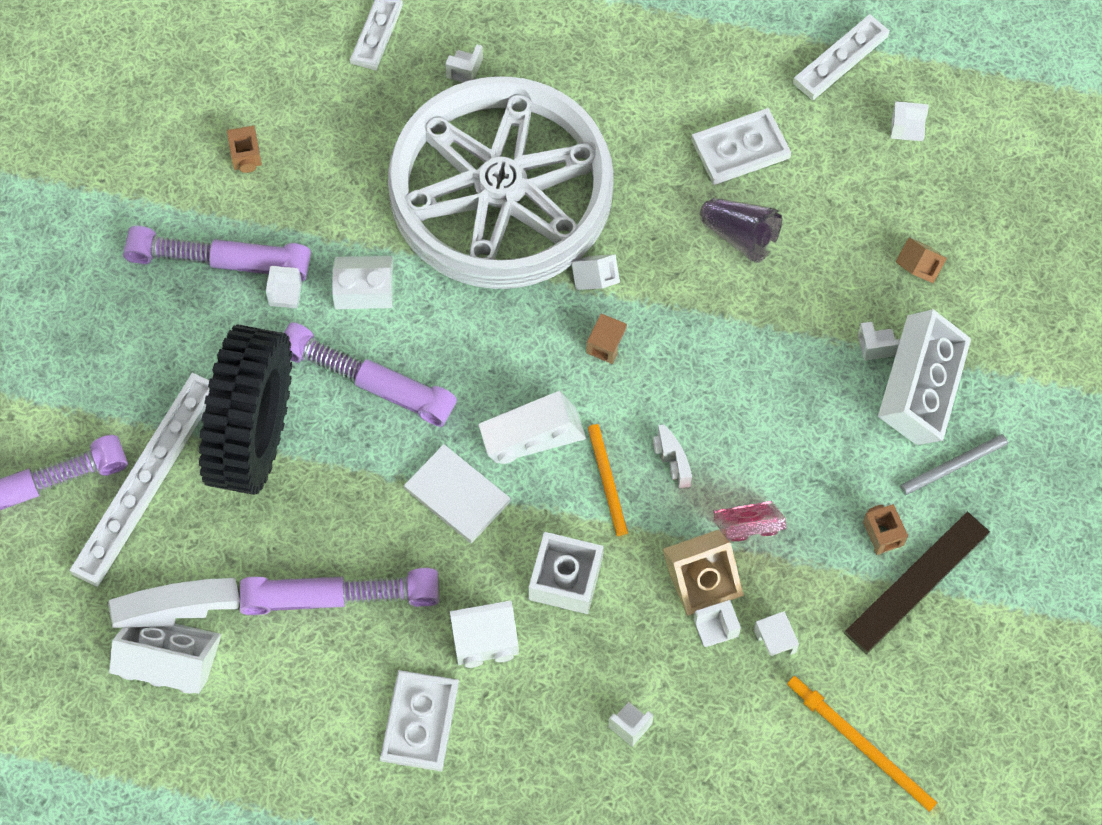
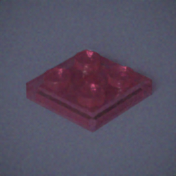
[713,501,787,541]

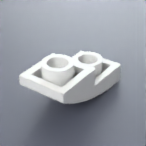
[653,424,692,488]

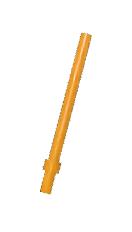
[787,676,938,812]

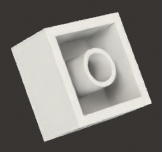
[529,532,604,614]

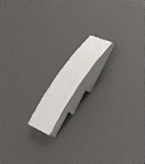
[108,578,240,628]

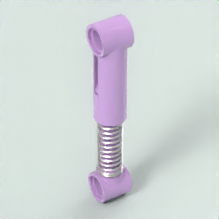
[123,226,311,281]
[284,322,457,427]
[0,435,128,510]
[240,568,439,615]

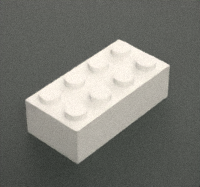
[878,309,971,445]

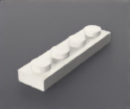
[793,14,890,101]

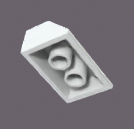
[109,623,221,694]

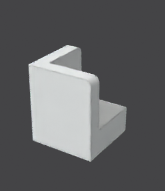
[445,44,483,82]
[891,101,929,141]
[572,254,620,290]
[266,266,302,309]
[858,322,900,361]
[694,600,741,647]
[754,611,799,656]
[608,702,653,747]

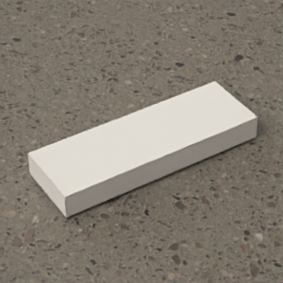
[350,0,403,70]

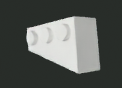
[478,390,586,464]

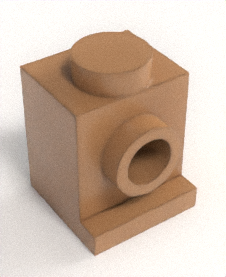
[227,125,262,173]
[863,504,908,555]

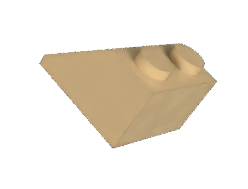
[663,529,744,616]

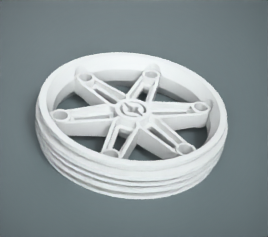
[388,77,613,289]

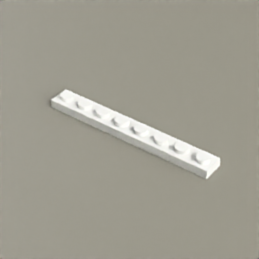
[70,373,209,587]

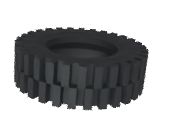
[199,324,292,495]

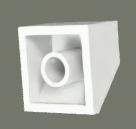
[332,256,393,309]
[450,601,519,668]

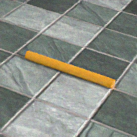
[588,424,628,536]

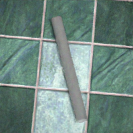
[900,434,1008,496]

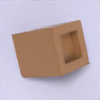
[896,237,947,283]
[586,313,627,364]

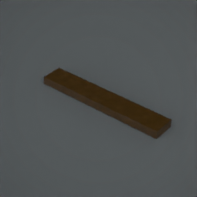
[844,511,990,655]

